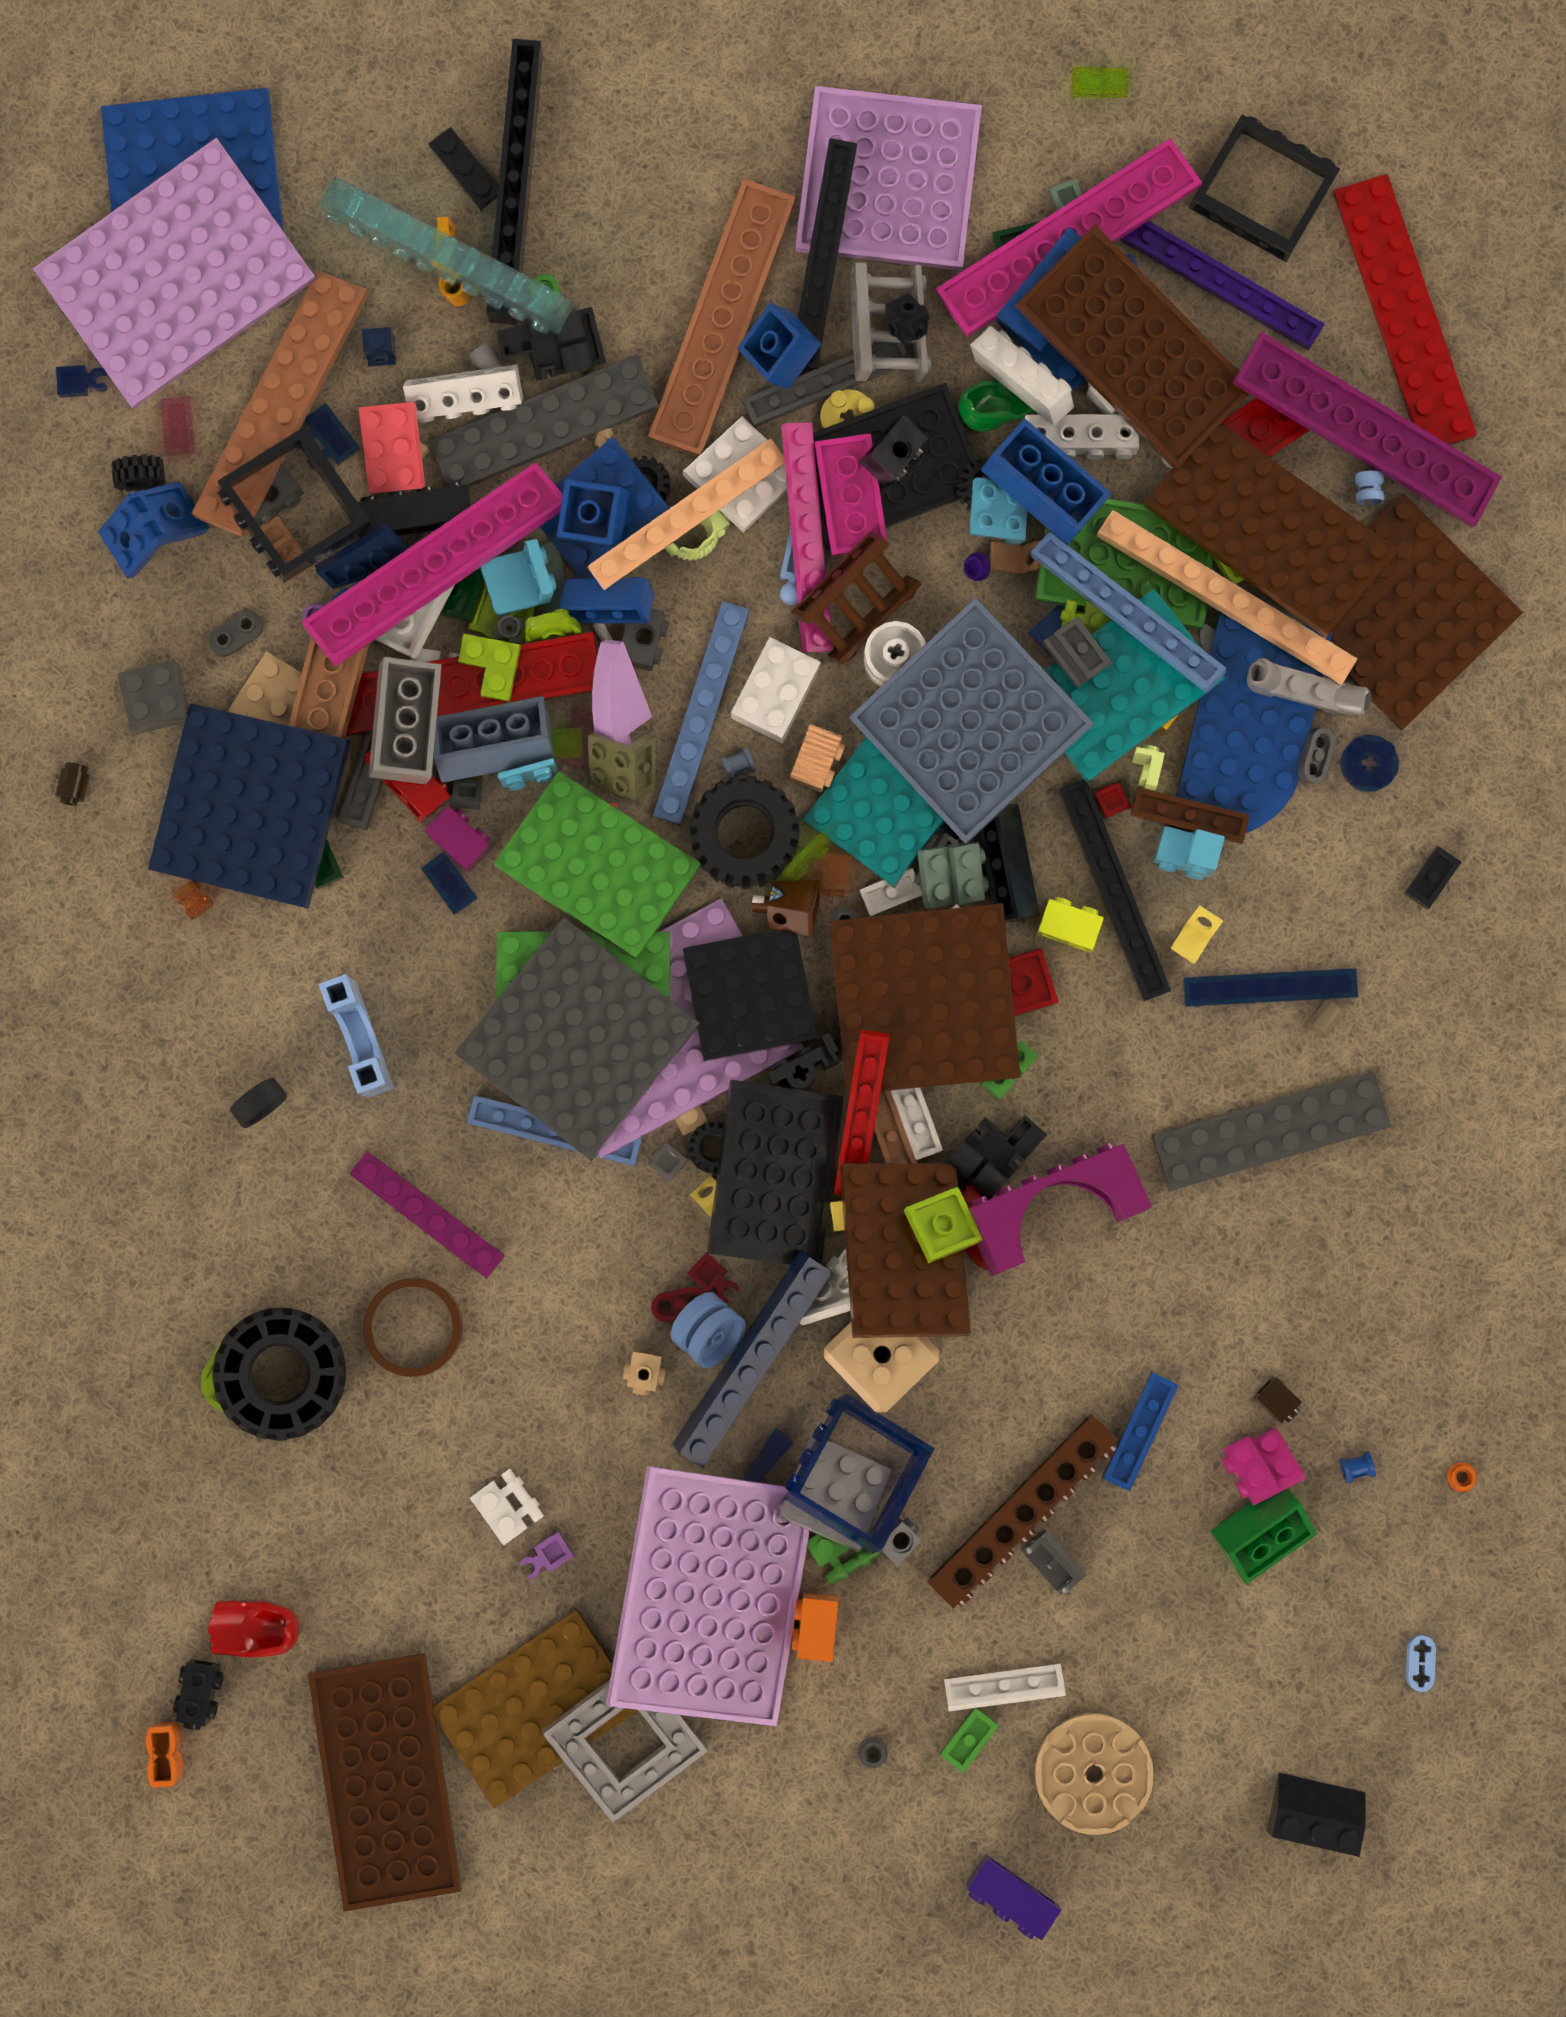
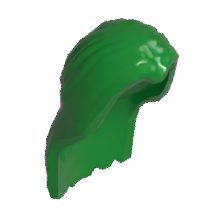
[958,379,1035,432]

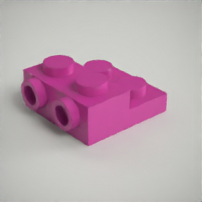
[1221,1427,1305,1506]

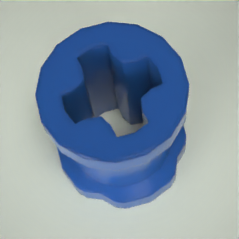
[1339,1451,1376,1484]

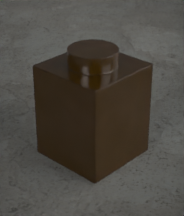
[1253,1376,1302,1423]

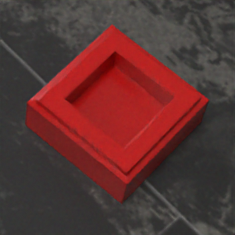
[1093,781,1131,819]

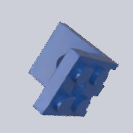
[98,482,209,579]

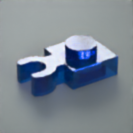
[56,365,108,398]

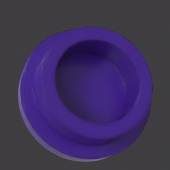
[964,552,991,581]

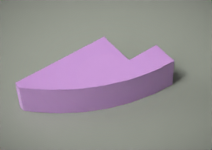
[592,640,652,746]

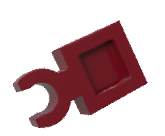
[687,1252,739,1303]

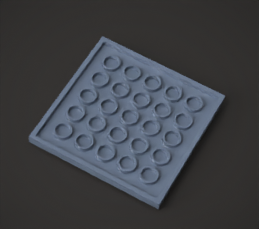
[849,597,1095,844]

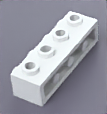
[970,325,1074,426]
[403,364,523,423]
[1025,414,1139,460]

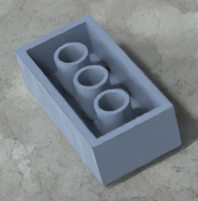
[433,696,555,783]

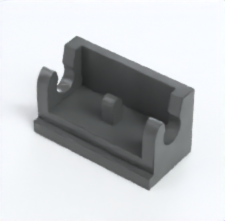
[1021,1529,1087,1595]

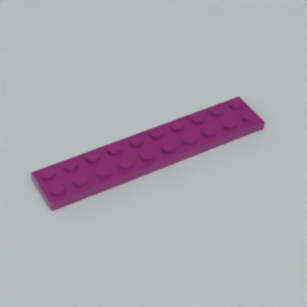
[1232,332,1502,527]

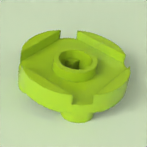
[524,609,582,644]

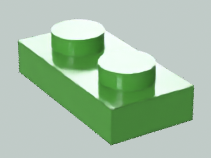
[939,1708,999,1773]

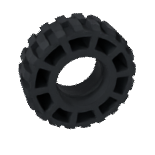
[212,1308,346,1441]

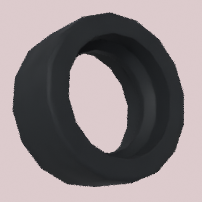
[230,1077,287,1128]

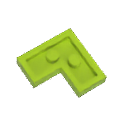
[458,634,521,702]

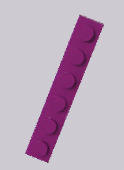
[350,1151,505,1279]

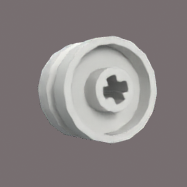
[864,621,926,687]

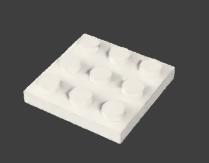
[683,416,787,533]

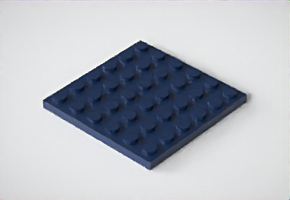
[148,703,351,909]

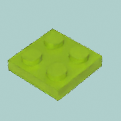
[904,1187,983,1263]

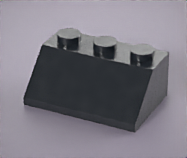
[1267,1772,1366,1857]

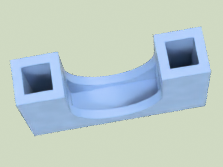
[318,974,395,1098]

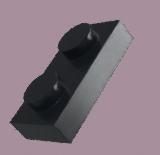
[1403,846,1462,910]

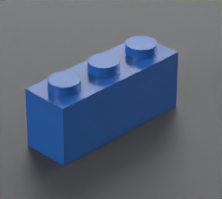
[559,577,655,623]

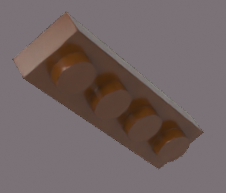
[1130,787,1250,844]

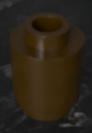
[55,762,90,806]

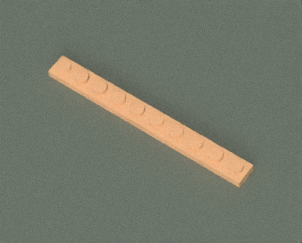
[1097,510,1358,685]

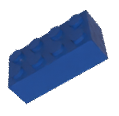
[981,418,1112,545]

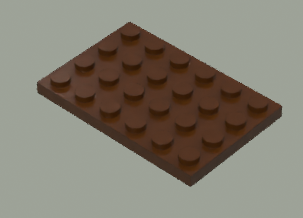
[840,1163,971,1338]

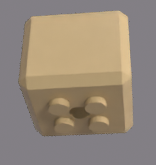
[824,1321,940,1412]

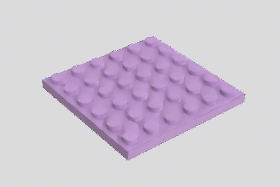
[795,86,982,271]

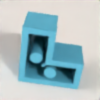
[1153,826,1225,880]

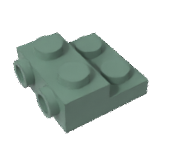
[917,841,989,908]

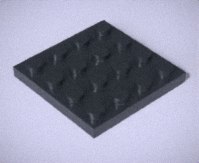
[682,930,818,1062]

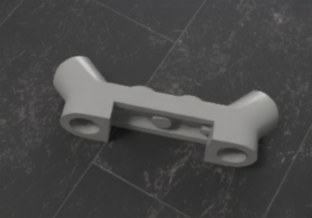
[1247,658,1371,716]

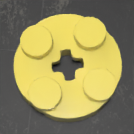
[820,389,875,429]

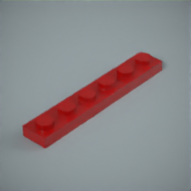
[834,1029,890,1195]

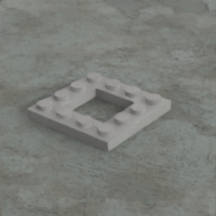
[542,1679,708,1823]

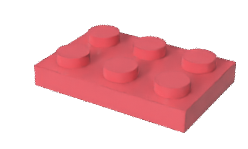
[358,402,425,494]

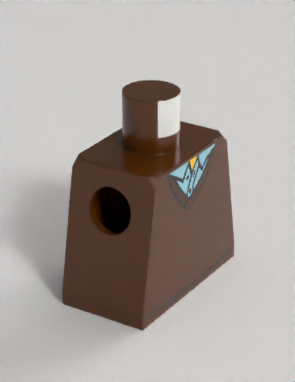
[752,880,820,936]

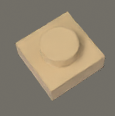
[675,1106,708,1136]

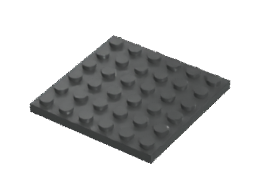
[455,918,700,1161]

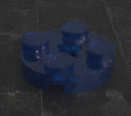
[1340,735,1399,793]

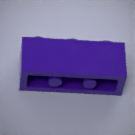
[966,1854,1062,1941]

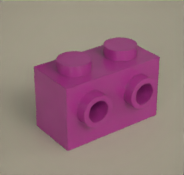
[424,806,492,873]

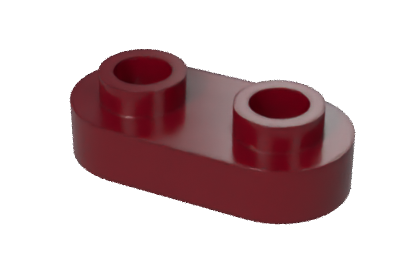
[651,1287,706,1322]

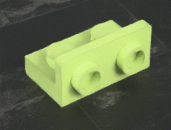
[1132,745,1165,791]

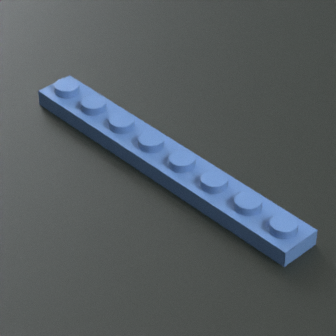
[1031,532,1226,693]
[653,601,749,825]

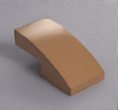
[260,516,313,582]

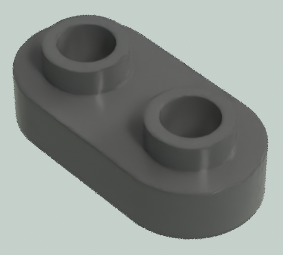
[209,611,263,656]
[1298,728,1336,784]

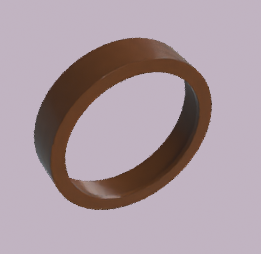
[363,1278,463,1377]

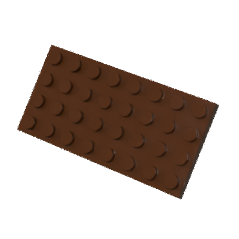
[1015,224,1249,470]
[1144,423,1399,638]
[308,1653,462,1912]

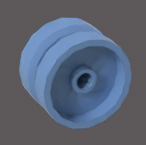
[670,1292,746,1368]

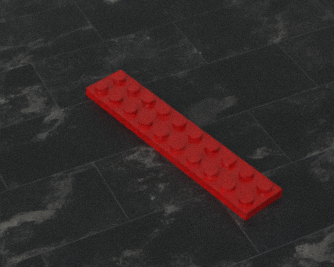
[1333,173,1477,445]
[346,632,598,736]

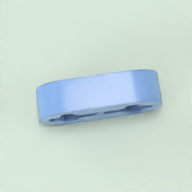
[1406,1634,1436,1692]

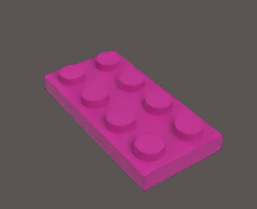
[814,433,888,556]

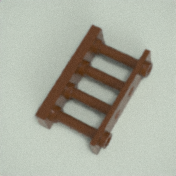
[791,531,922,665]

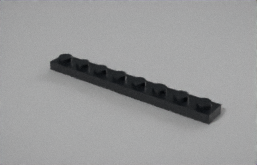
[798,138,857,370]
[1059,779,1171,1002]

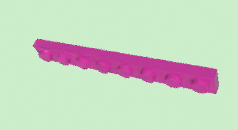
[781,422,833,653]

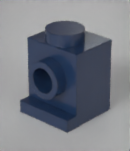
[362,327,396,367]

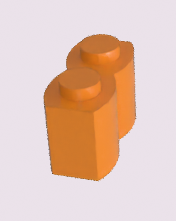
[146,1721,184,1788]

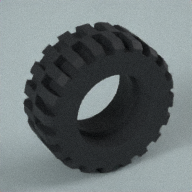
[690,775,799,889]

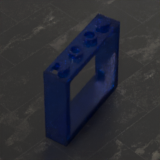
[784,1394,935,1553]

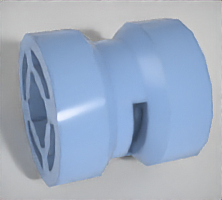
[1355,471,1384,505]

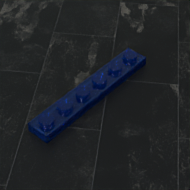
[1183,968,1358,1007]

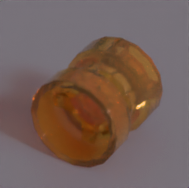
[172,880,213,920]

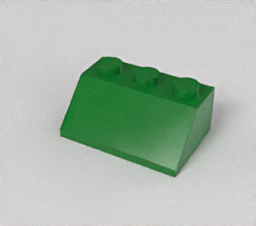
[1210,1488,1317,1585]

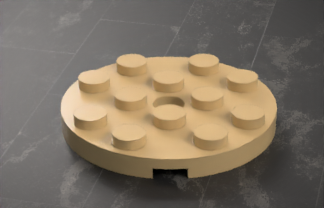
[1034,1713,1154,1835]

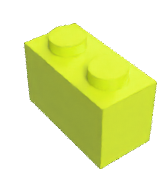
[1036,897,1104,953]

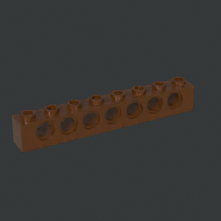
[927,1414,1118,1609]

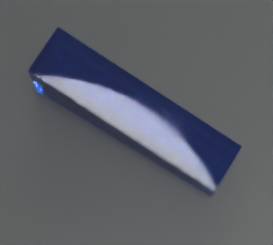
[743,1427,794,1482]

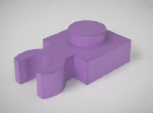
[519,1531,575,1579]

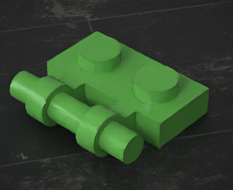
[807,1533,880,1585]

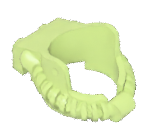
[665,511,730,561]

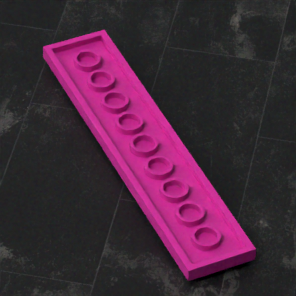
[935,138,1202,338]
[301,462,563,667]

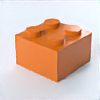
[792,1592,838,1662]

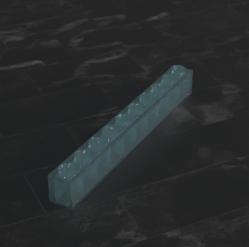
[319,176,574,335]

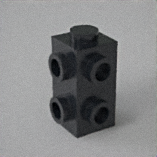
[173,1659,224,1730]

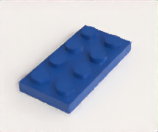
[996,227,1082,353]

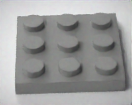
[778,1434,892,1552]

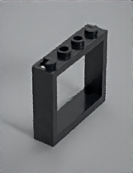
[1189,114,1340,262]
[217,426,370,583]

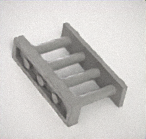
[849,262,931,383]

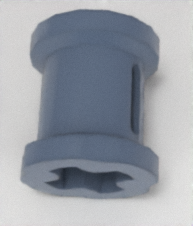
[721,747,756,781]

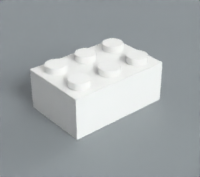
[731,637,821,743]

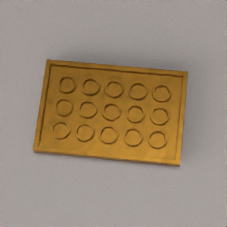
[433,1609,638,1809]

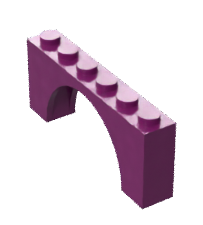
[969,1143,1152,1277]

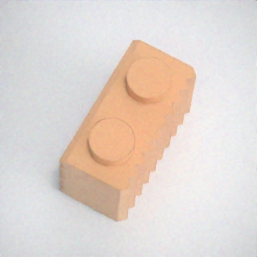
[790,724,845,793]

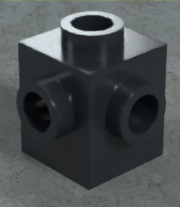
[885,293,929,345]

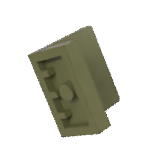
[588,733,655,801]

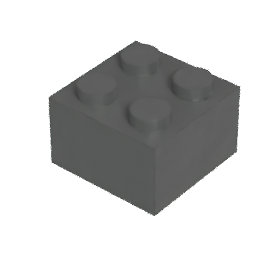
[117,660,189,734]

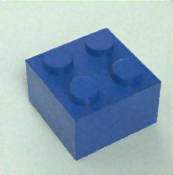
[737,302,821,389]
[557,479,629,547]

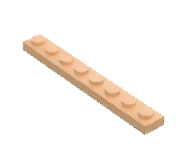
[587,438,785,591]

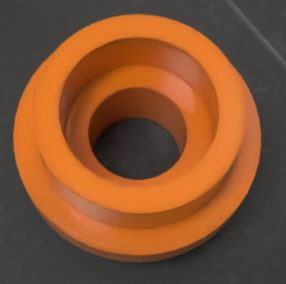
[1447,1462,1477,1492]

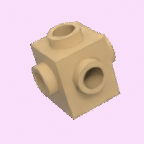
[623,1351,666,1396]

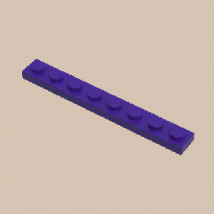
[1120,221,1325,351]

